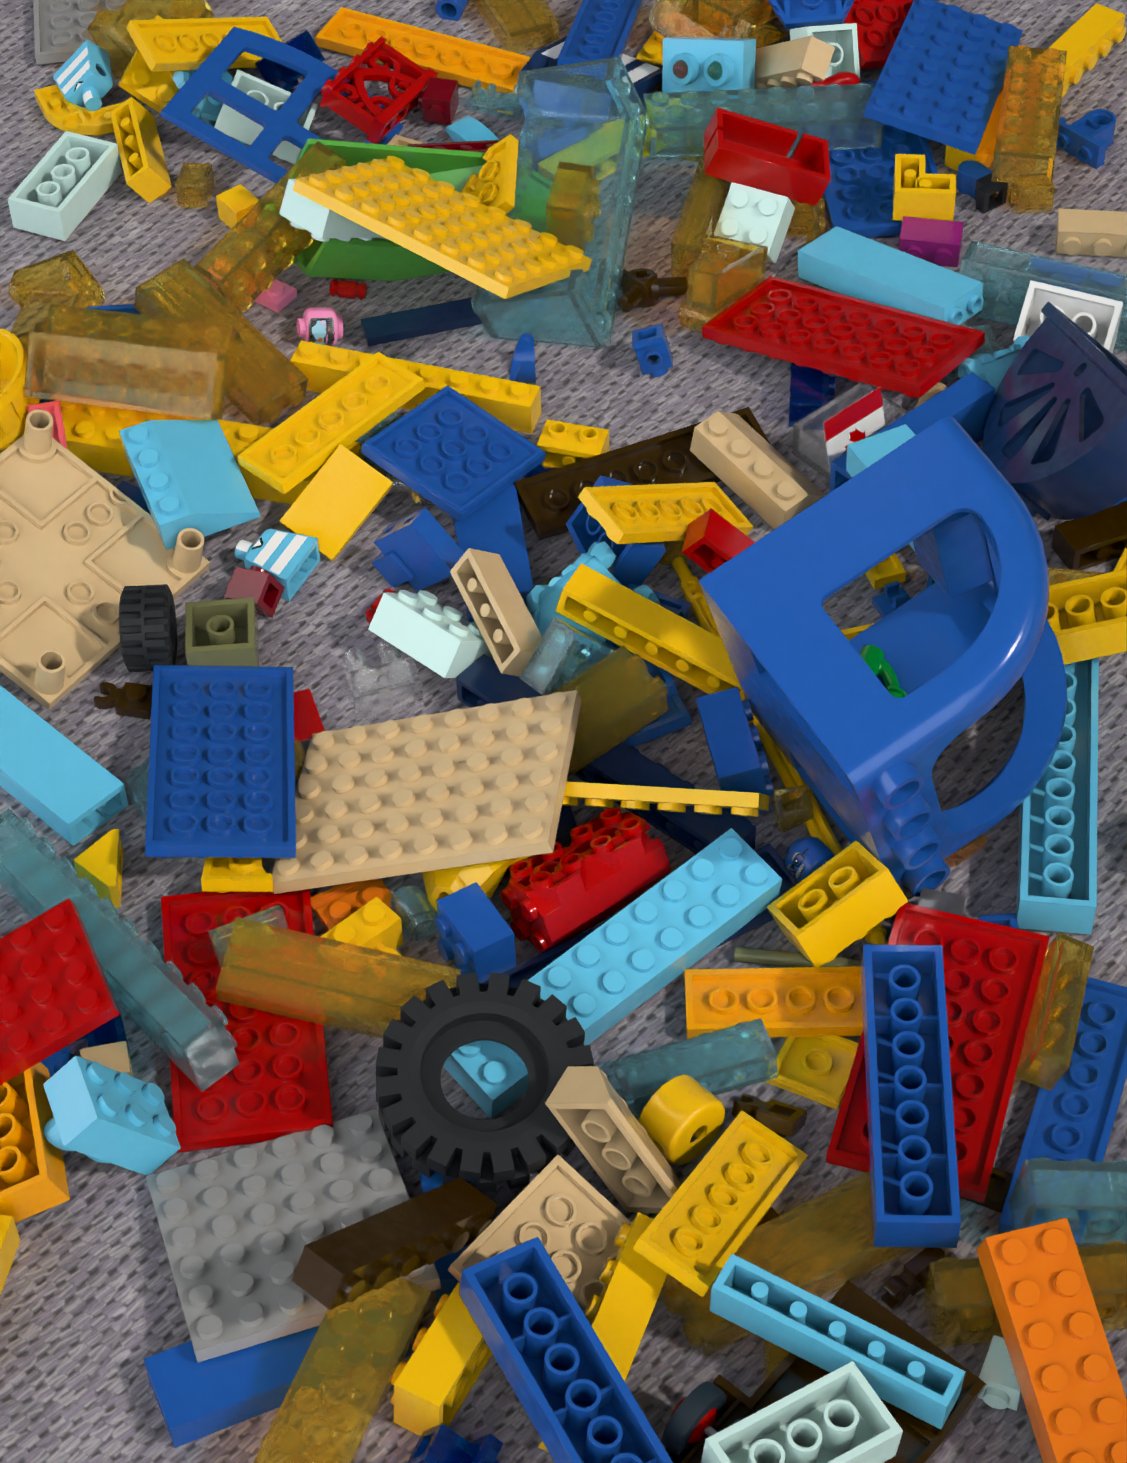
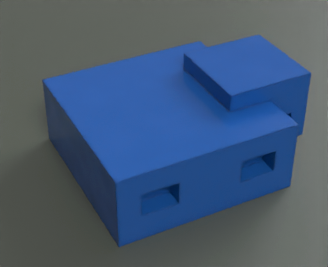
[372,507,464,591]

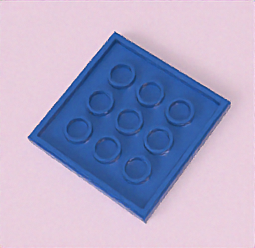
[361,385,546,522]

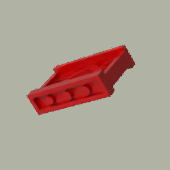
[319,36,438,144]

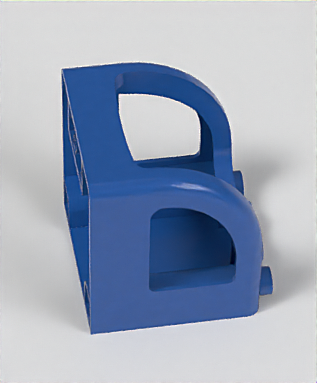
[699,417,1067,897]

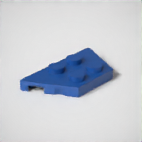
[767,0,855,30]

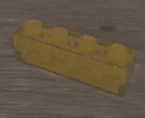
[1015,932,1094,1091]

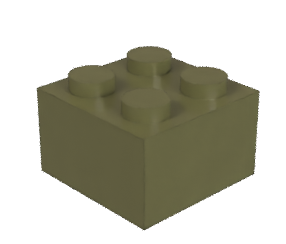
[185,597,259,666]

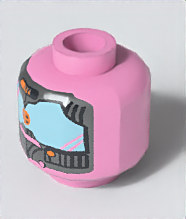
[297,307,343,346]

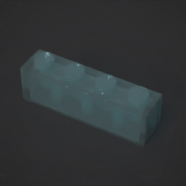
[612,1018,778,1119]

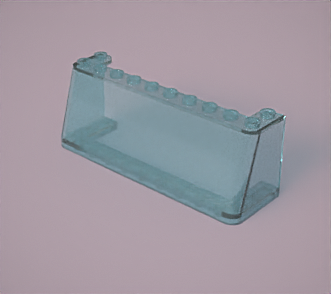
[471,57,647,347]

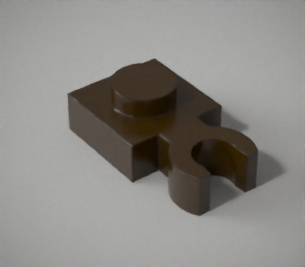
[94,682,152,720]
[732,1093,808,1137]
[881,1247,945,1310]

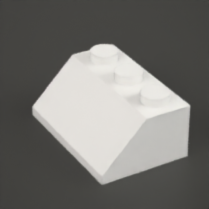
[1013,280,1123,353]

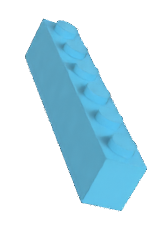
[710,1254,966,1429]

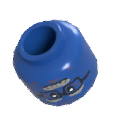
[784,837,835,882]

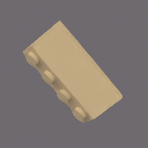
[690,411,826,529]
[545,1066,681,1213]

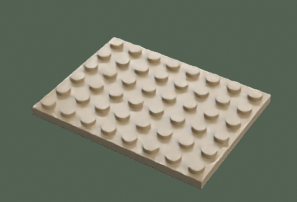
[272,690,582,894]

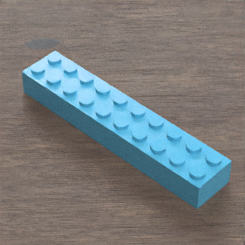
[1016,657,1099,935]
[443,828,782,1119]

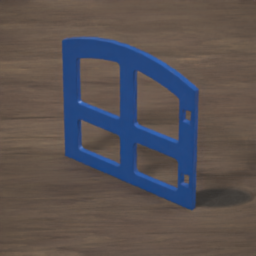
[160,27,403,189]

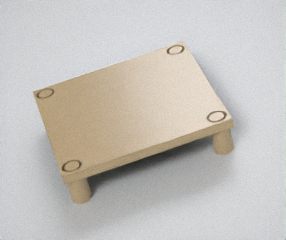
[0,409,210,709]

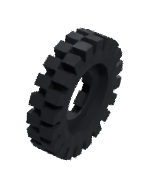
[376,972,594,1192]

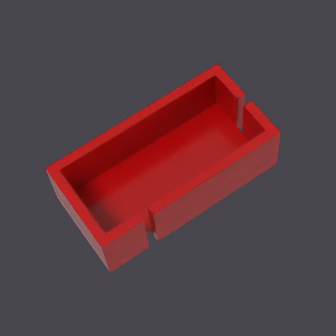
[703,107,831,206]

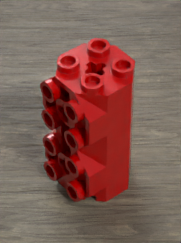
[500,807,671,953]

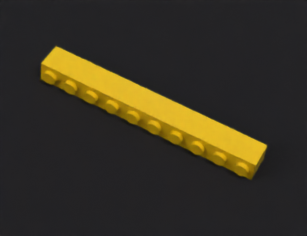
[944,3,1126,171]

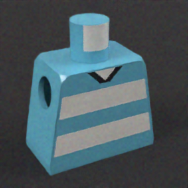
[53,40,113,111]
[235,529,320,601]

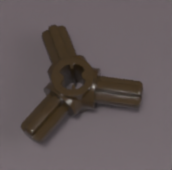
[609,266,687,313]

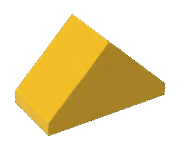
[73,829,124,908]

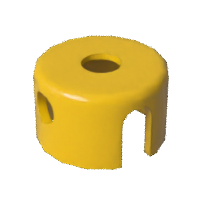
[638,1074,725,1165]

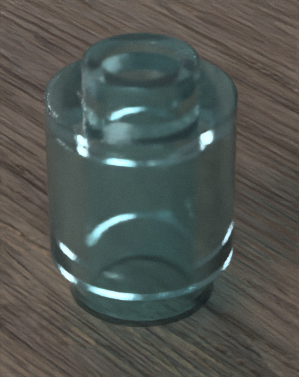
[389,886,438,941]

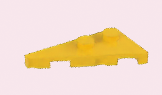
[201,857,274,893]

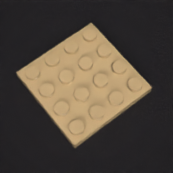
[448,1155,671,1321]

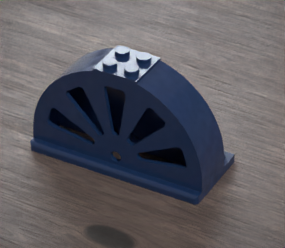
[983,301,1127,521]

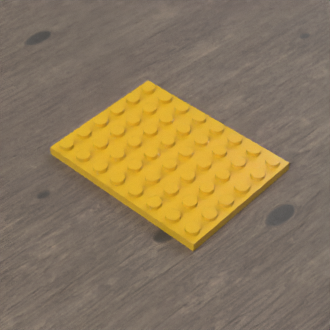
[293,156,593,299]

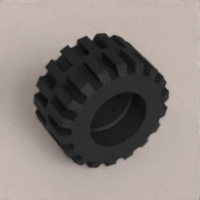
[119,584,177,672]

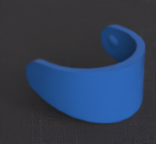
[510,333,536,384]

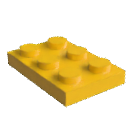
[118,15,179,114]

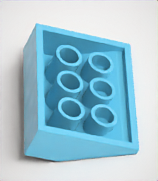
[119,420,260,550]

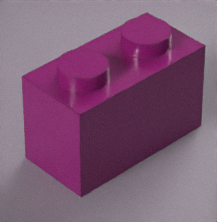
[899,216,964,267]

